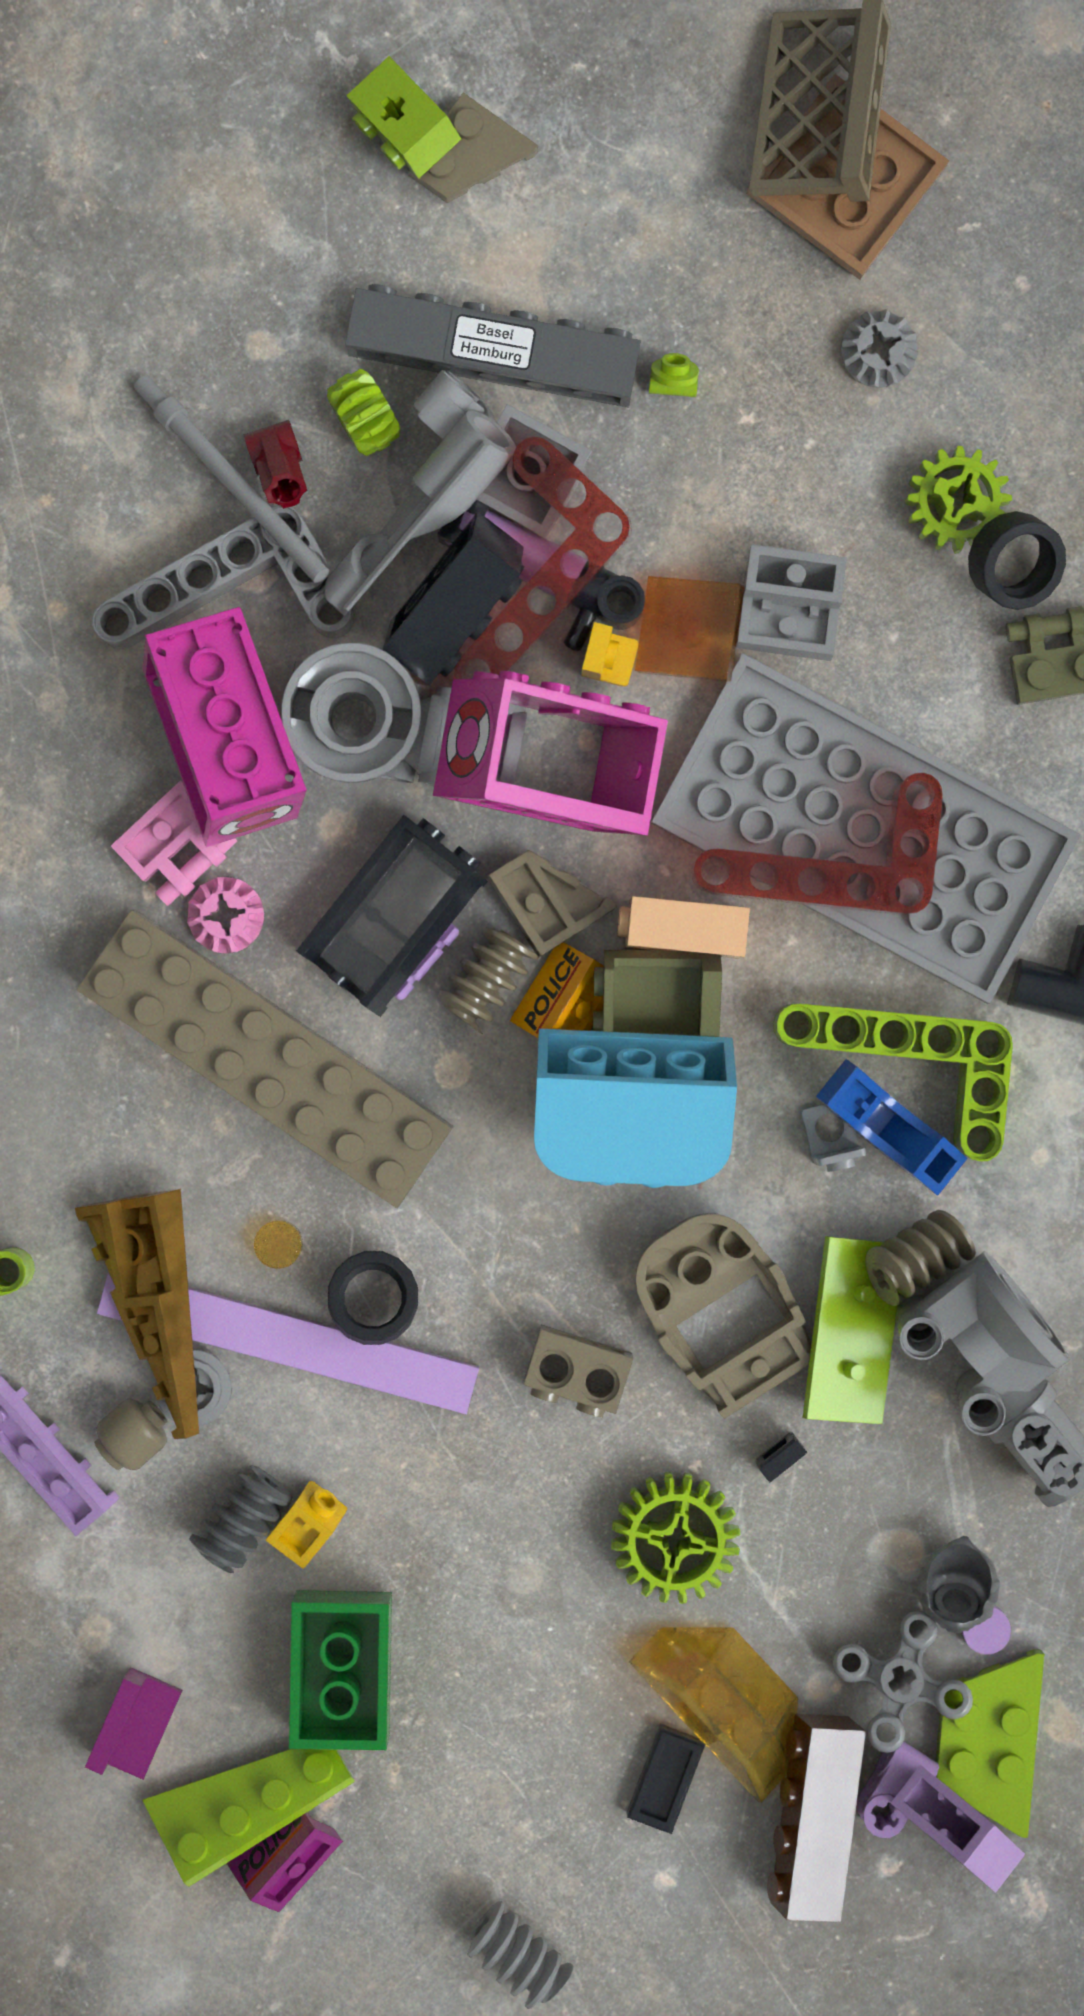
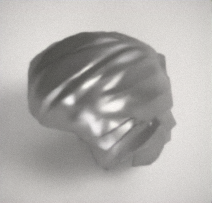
[918,1536,1000,1633]

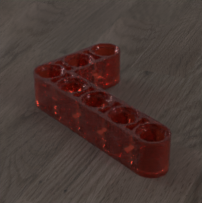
[454,437,632,679]
[691,773,943,915]

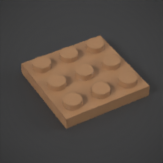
[746,74,949,280]

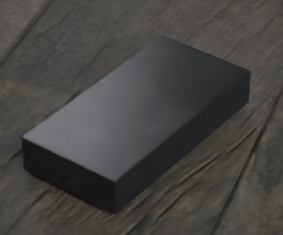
[626,1724,705,1834]

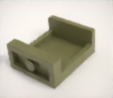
[593,950,722,1037]

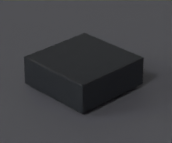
[756,1432,807,1483]

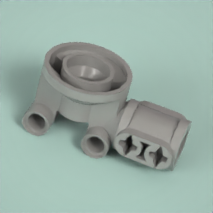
[282,643,527,786]
[896,1251,1084,1507]

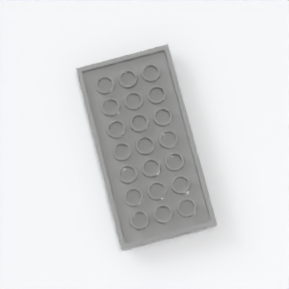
[651,653,1081,1004]

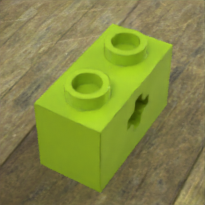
[346,56,461,179]

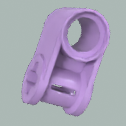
[857,1742,939,1838]

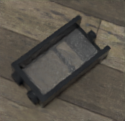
[296,815,488,1017]

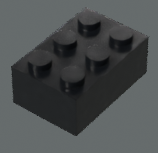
[382,511,525,685]

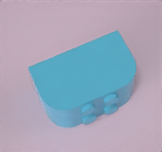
[534,1029,737,1188]

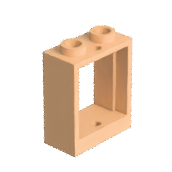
[617,896,750,959]

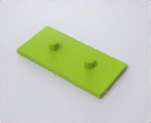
[802,1236,899,1424]

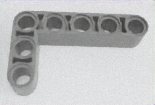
[92,505,355,649]

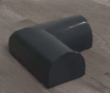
[1007,925,1084,1025]

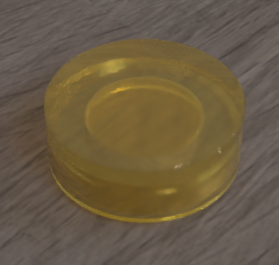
[254,1220,303,1269]

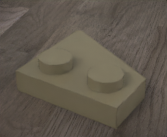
[408,92,538,203]
[487,850,617,957]

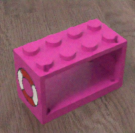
[142,607,307,847]
[433,671,668,836]

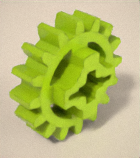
[905,446,1012,554]

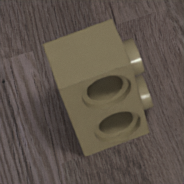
[524,1324,633,1418]

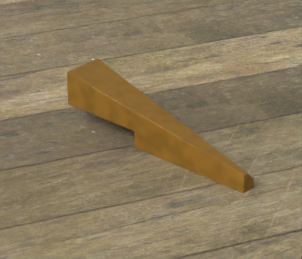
[75,1189,199,1439]

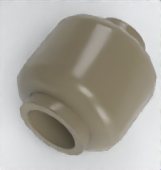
[94,1398,168,1470]

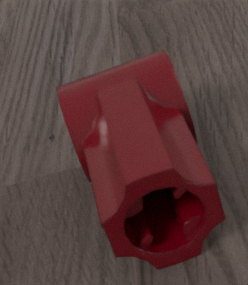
[243,420,308,509]

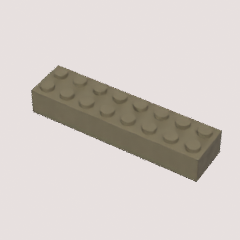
[77,910,454,1209]

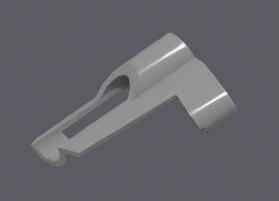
[325,370,517,616]

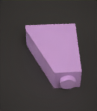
[891,1765,1025,1893]

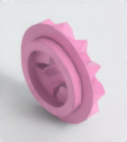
[187,877,264,953]

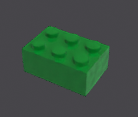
[289,1590,392,1751]

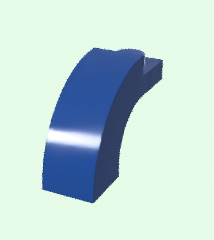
[816,1059,968,1196]

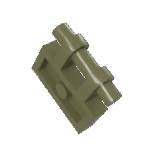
[1005,606,1084,705]

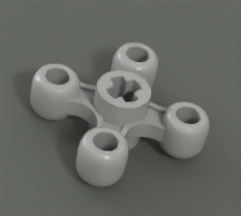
[832,1610,973,1753]

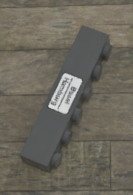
[345,284,641,408]

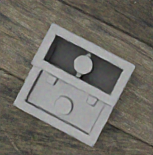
[736,544,847,661]

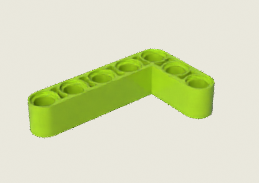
[773,1004,1013,1162]

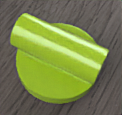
[649,353,699,397]

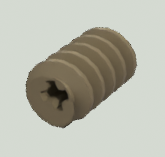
[437,928,539,1034]
[865,1210,976,1306]

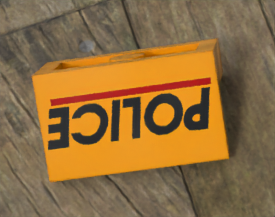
[510,942,604,1038]

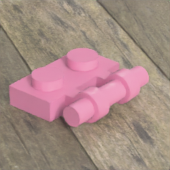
[111,780,238,906]

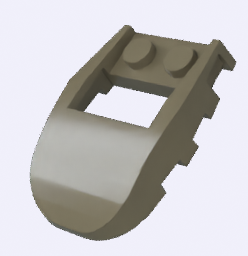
[636,1213,812,1419]

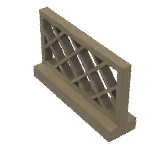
[749,0,891,202]

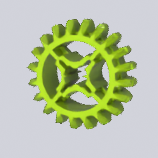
[611,1472,741,1604]

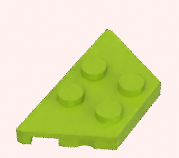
[935,1649,1045,1838]

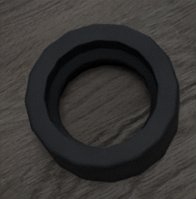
[968,511,1066,610]
[328,1251,418,1345]

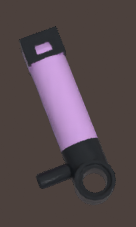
[437,500,645,651]

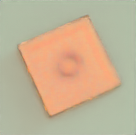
[635,576,744,682]

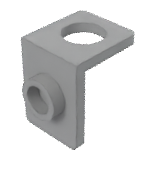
[801,1104,866,1172]

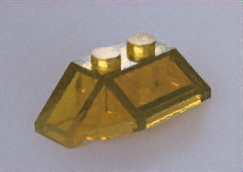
[629,1627,798,1803]

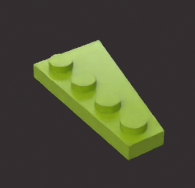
[142,1749,355,1887]

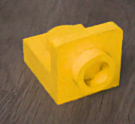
[581,622,639,687]
[265,1481,347,1569]

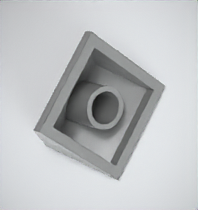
[477,404,592,538]

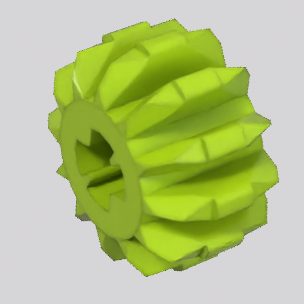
[327,368,400,456]

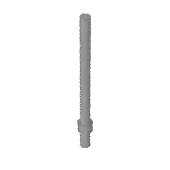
[134,375,329,583]

